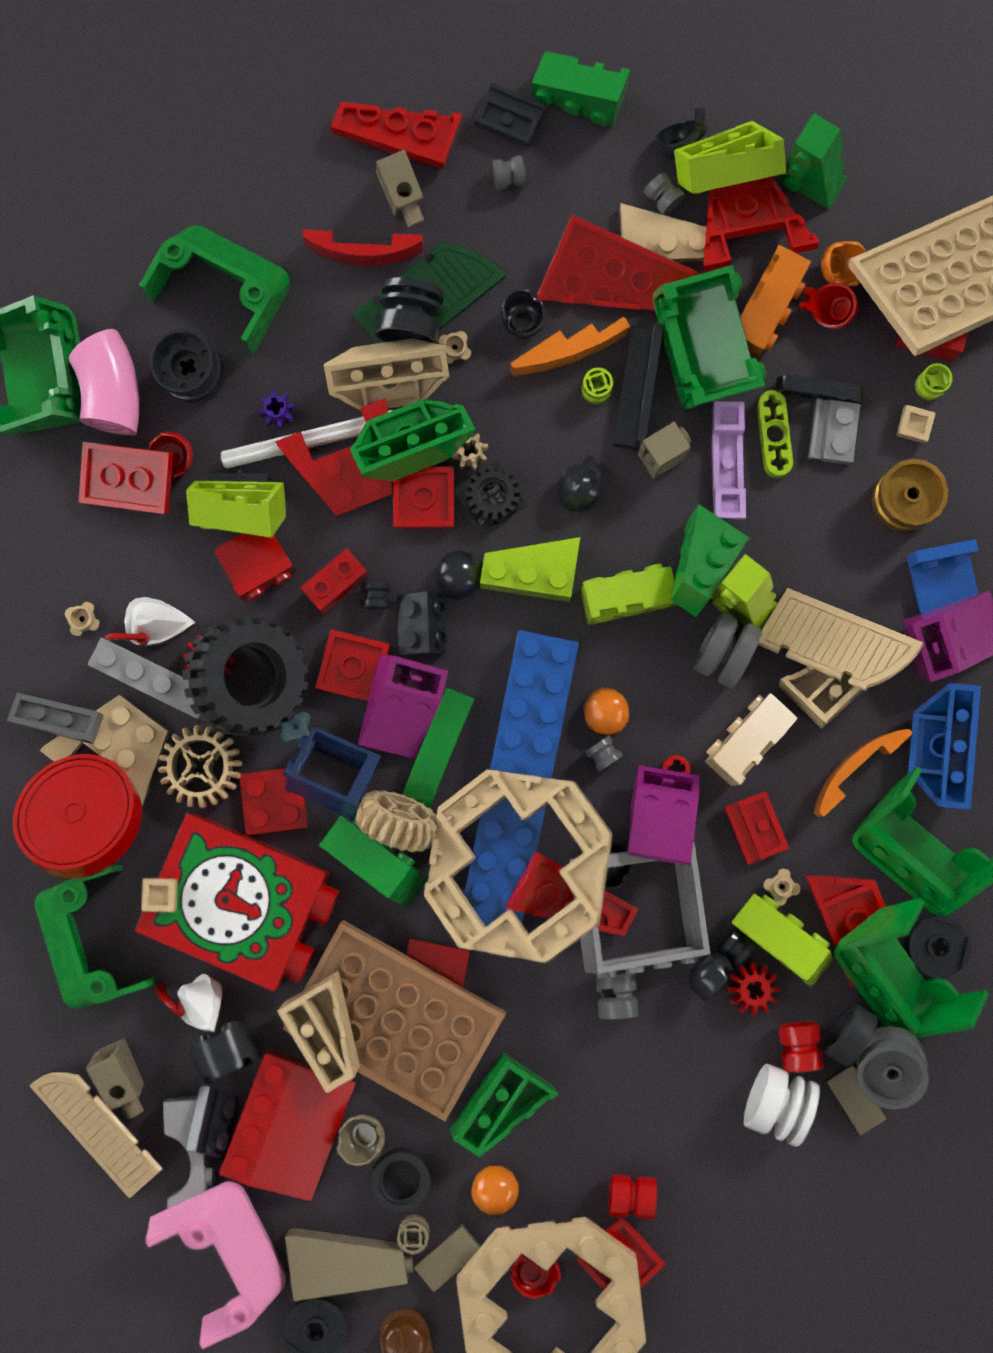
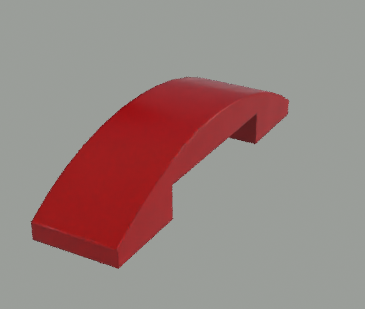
[302,230,424,266]

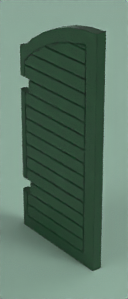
[352,241,506,344]

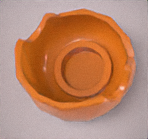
[821,241,867,287]
[583,687,629,736]
[471,1166,519,1215]

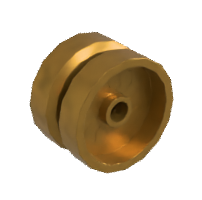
[871,459,949,533]

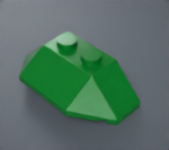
[350,399,476,481]

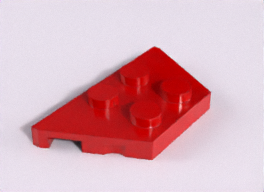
[805,875,898,988]

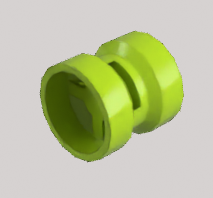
[915,363,953,400]
[581,367,613,405]

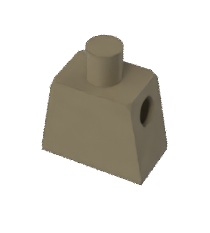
[376,150,425,228]
[86,1038,144,1119]

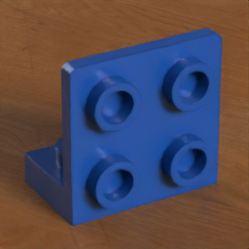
[907,539,979,614]

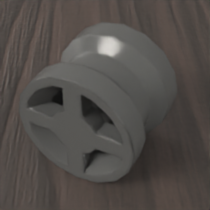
[585,735,623,773]

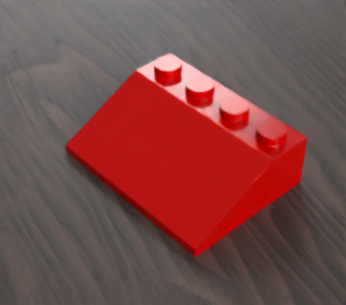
[219,1048,357,1201]

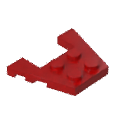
[703,177,819,272]
[275,398,392,516]

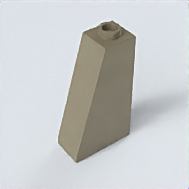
[285,1228,414,1301]

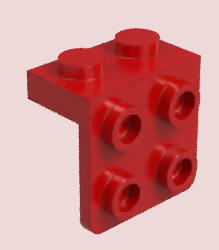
[215,533,296,602]

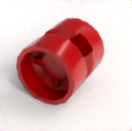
[778,1021,824,1072]
[608,1173,657,1220]

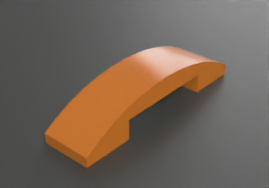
[813,729,913,817]

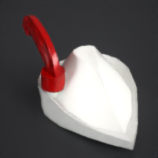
[104,597,196,647]
[155,974,222,1032]

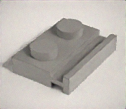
[808,398,860,465]

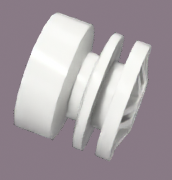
[744,1064,819,1147]

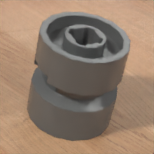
[596,970,639,1019]

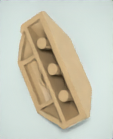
[324,338,449,410]

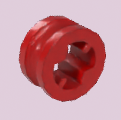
[662,755,690,774]

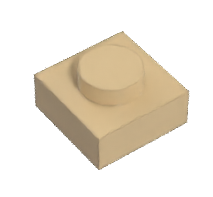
[896,405,936,444]
[142,878,178,912]

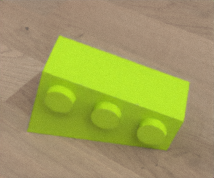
[674,121,786,194]
[186,481,286,538]
[480,537,580,602]
[711,554,778,628]
[580,564,677,625]
[731,893,834,988]

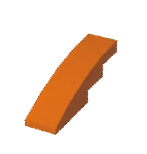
[510,317,631,376]

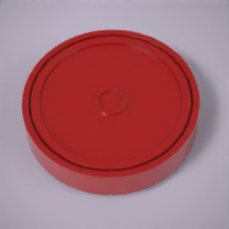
[13,754,142,879]

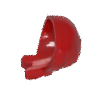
[798,283,860,329]

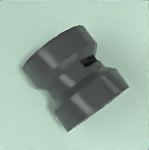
[492,155,527,191]
[644,172,685,215]

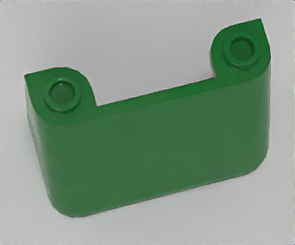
[653,265,766,410]
[0,295,81,436]

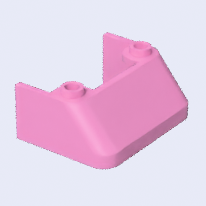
[146,1181,286,1349]

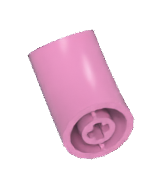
[69,329,140,436]

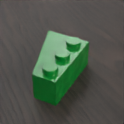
[531,51,631,127]
[778,113,847,210]
[670,504,749,617]
[319,816,429,907]
[449,1051,558,1157]

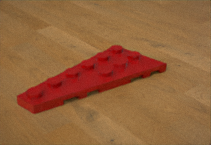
[536,214,702,311]

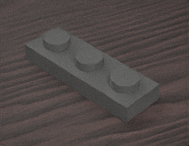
[7,693,104,744]

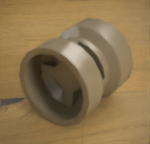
[397,1214,430,1254]

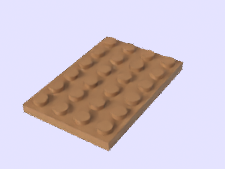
[283,920,506,1121]

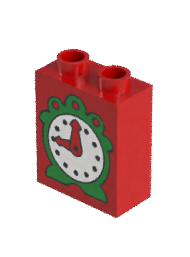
[135,813,340,992]

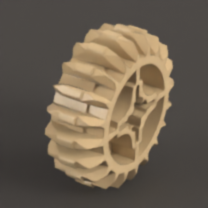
[158,725,242,808]
[355,790,438,852]

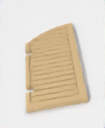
[758,588,923,691]
[30,1072,162,1199]

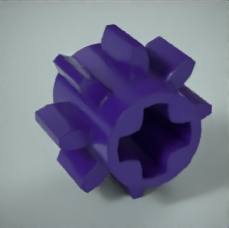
[258,390,296,430]

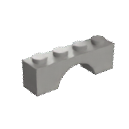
[87,637,203,720]
[163,1096,215,1209]

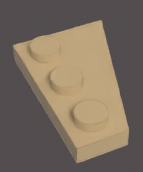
[620,203,706,263]

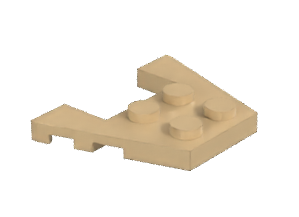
[40,695,170,806]

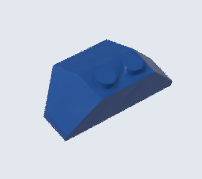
[908,683,981,810]

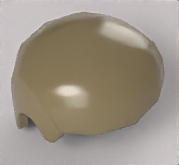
[337,1114,385,1167]

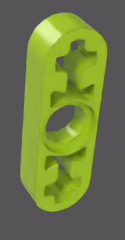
[757,390,793,478]

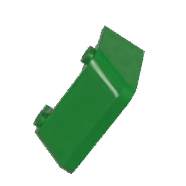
[139,225,291,355]
[852,766,993,916]
[35,865,158,1009]
[834,898,989,1038]

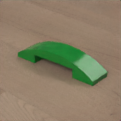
[402,688,475,808]

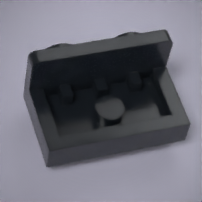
[397,591,448,656]

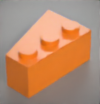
[740,245,812,358]

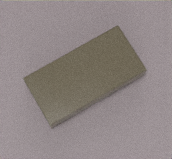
[825,1064,886,1136]
[414,1224,481,1292]

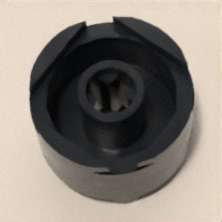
[188,1020,262,1086]

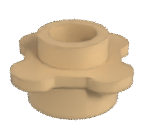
[439,331,471,364]
[65,602,100,636]
[763,868,800,905]

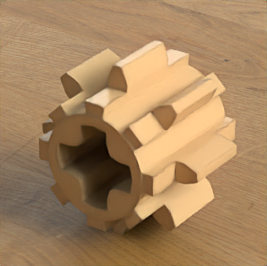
[452,433,488,471]

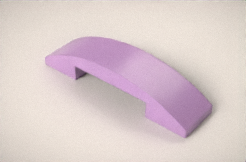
[712,401,746,520]

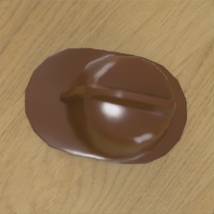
[380,1308,433,1353]

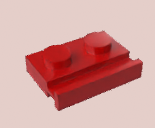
[723,791,789,865]

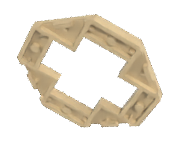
[424,770,612,963]
[457,1217,646,1353]

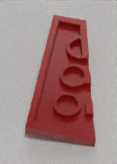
[331,102,462,169]
[505,852,639,936]

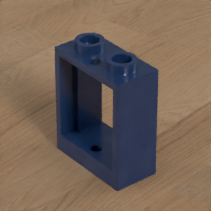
[283,726,381,819]

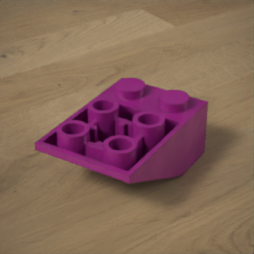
[902,590,993,682]
[357,655,448,759]
[627,765,699,866]

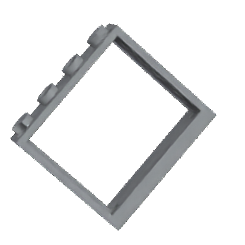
[570,842,710,979]

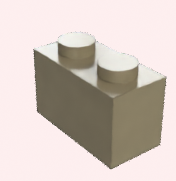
[638,422,691,479]

